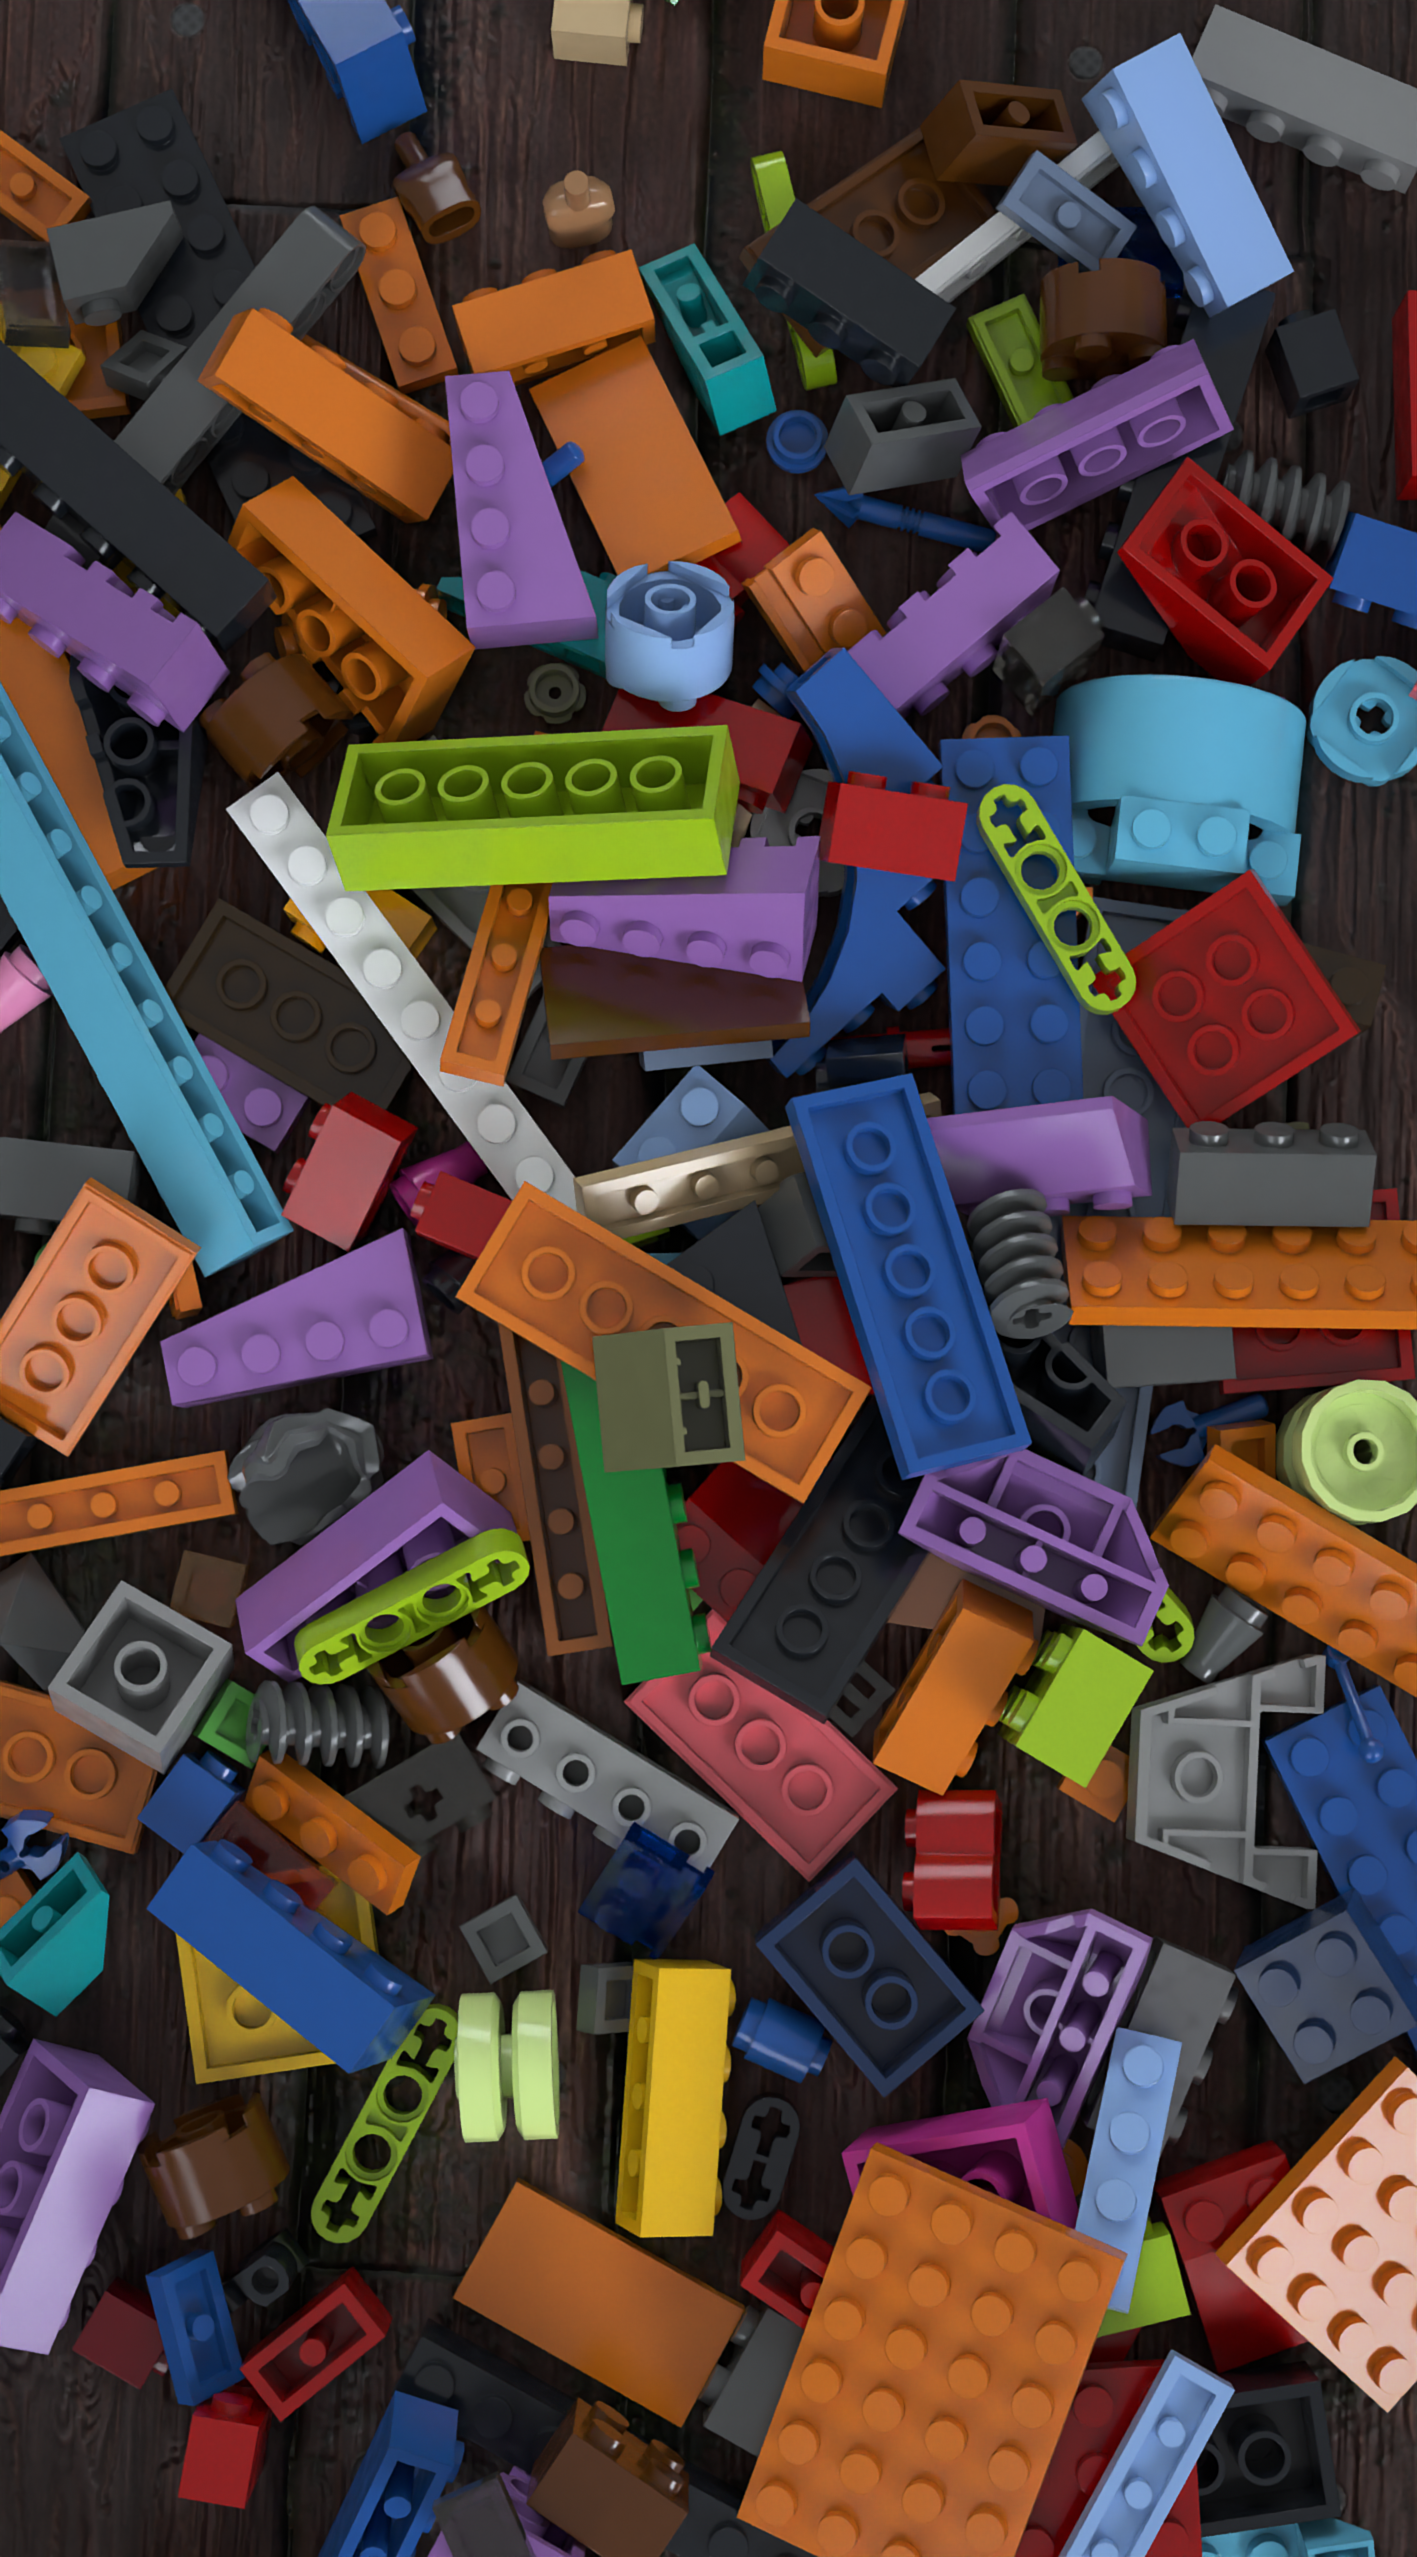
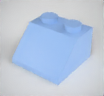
[612,1066,770,1241]

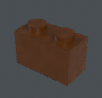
[920,79,1078,186]

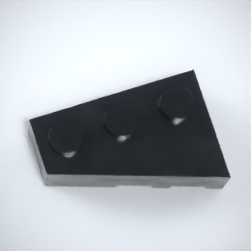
[667,1200,803,1346]

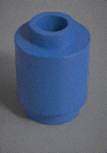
[731,1997,833,2084]

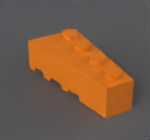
[227,476,476,743]

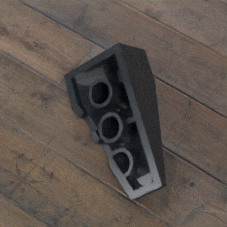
[69,640,216,868]

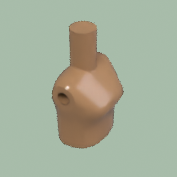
[542,170,615,249]

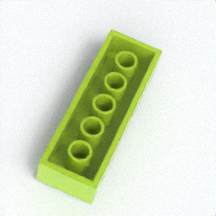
[326,725,740,891]

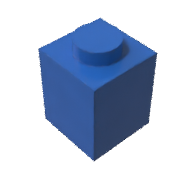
[137,1750,246,1854]

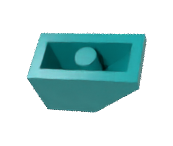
[0,1852,110,2016]

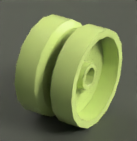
[1276,1379,1417,1526]
[454,1990,560,2143]

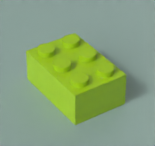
[997,1624,1154,1788]

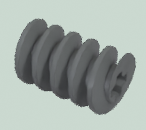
[1221,450,1350,561]
[967,1189,1074,1339]
[245,1680,389,1769]

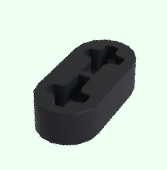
[722,2092,800,2220]

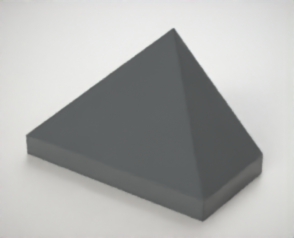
[0,1552,86,1694]

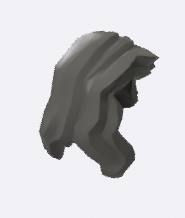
[227,1408,384,1546]

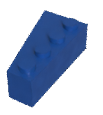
[287,0,427,144]
[146,1839,436,2074]

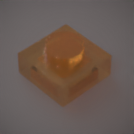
[169,1550,250,1628]

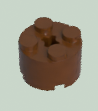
[1040,258,1167,383]
[199,652,353,790]
[367,1594,519,1745]
[137,2092,290,2240]

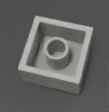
[48,1580,235,1775]

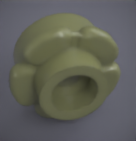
[524,663,586,724]

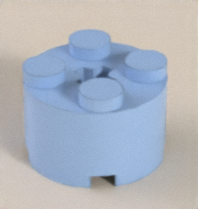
[605,561,735,712]

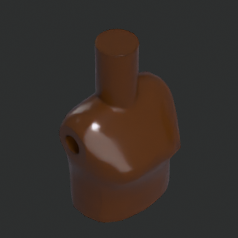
[392,132,481,244]

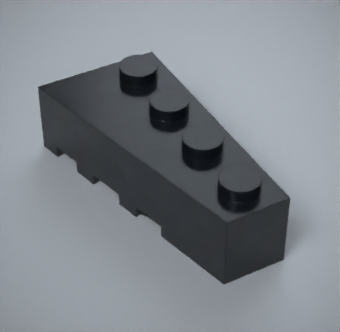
[970,1251,1127,1477]

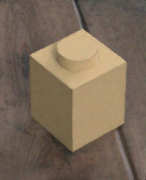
[551,0,644,66]

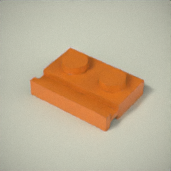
[741,528,886,675]

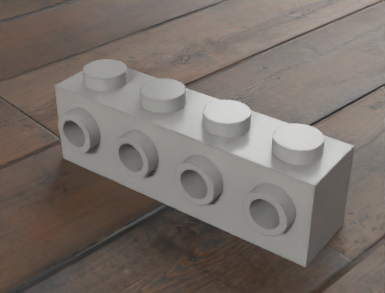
[1192,4,1417,194]
[476,1679,739,1888]

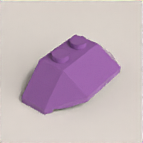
[898,1449,1169,1646]
[967,1908,1153,2151]

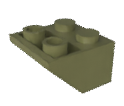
[592,1322,745,1473]

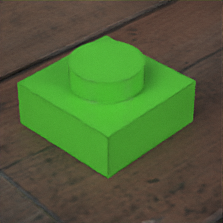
[193,1679,266,1769]

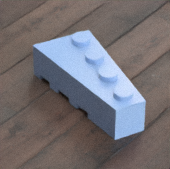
[1081,33,1294,318]

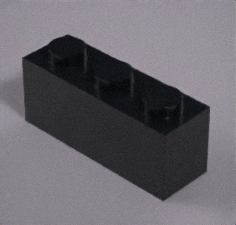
[742,198,956,388]

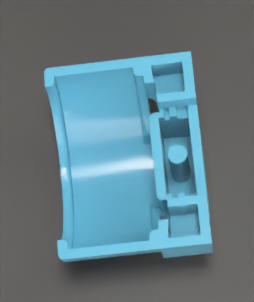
[1052,674,1306,906]

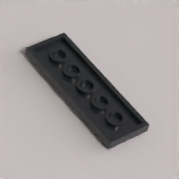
[710,1394,931,1724]

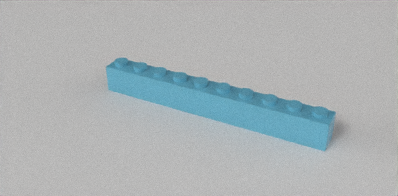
[0,681,294,1277]

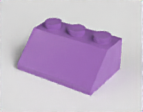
[927,1096,1152,1217]

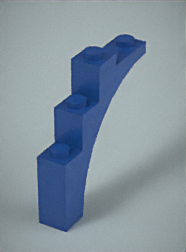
[765,647,946,1078]

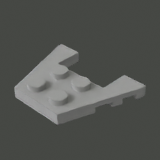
[1126,1654,1326,1909]

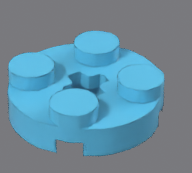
[1306,656,1417,787]

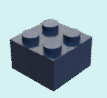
[1234,1888,1417,2084]

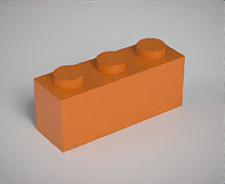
[452,249,656,386]
[873,1579,1039,1796]

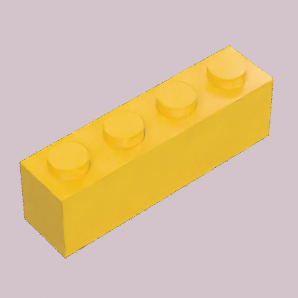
[615,1959,736,2238]

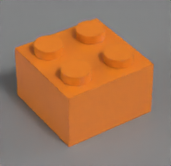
[762,0,909,108]

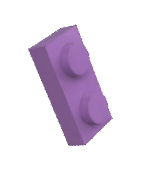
[194,1034,311,1154]

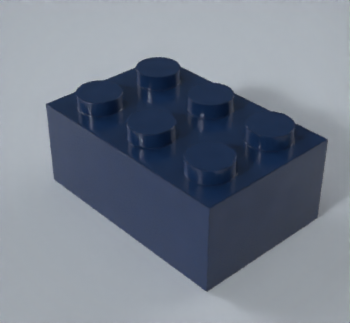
[754,1851,985,2098]

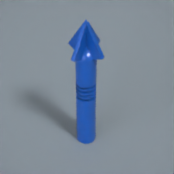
[814,487,996,553]

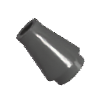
[1179,1585,1269,1684]

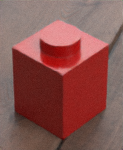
[410,1171,512,1260]

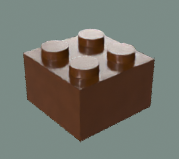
[526,2397,689,2557]

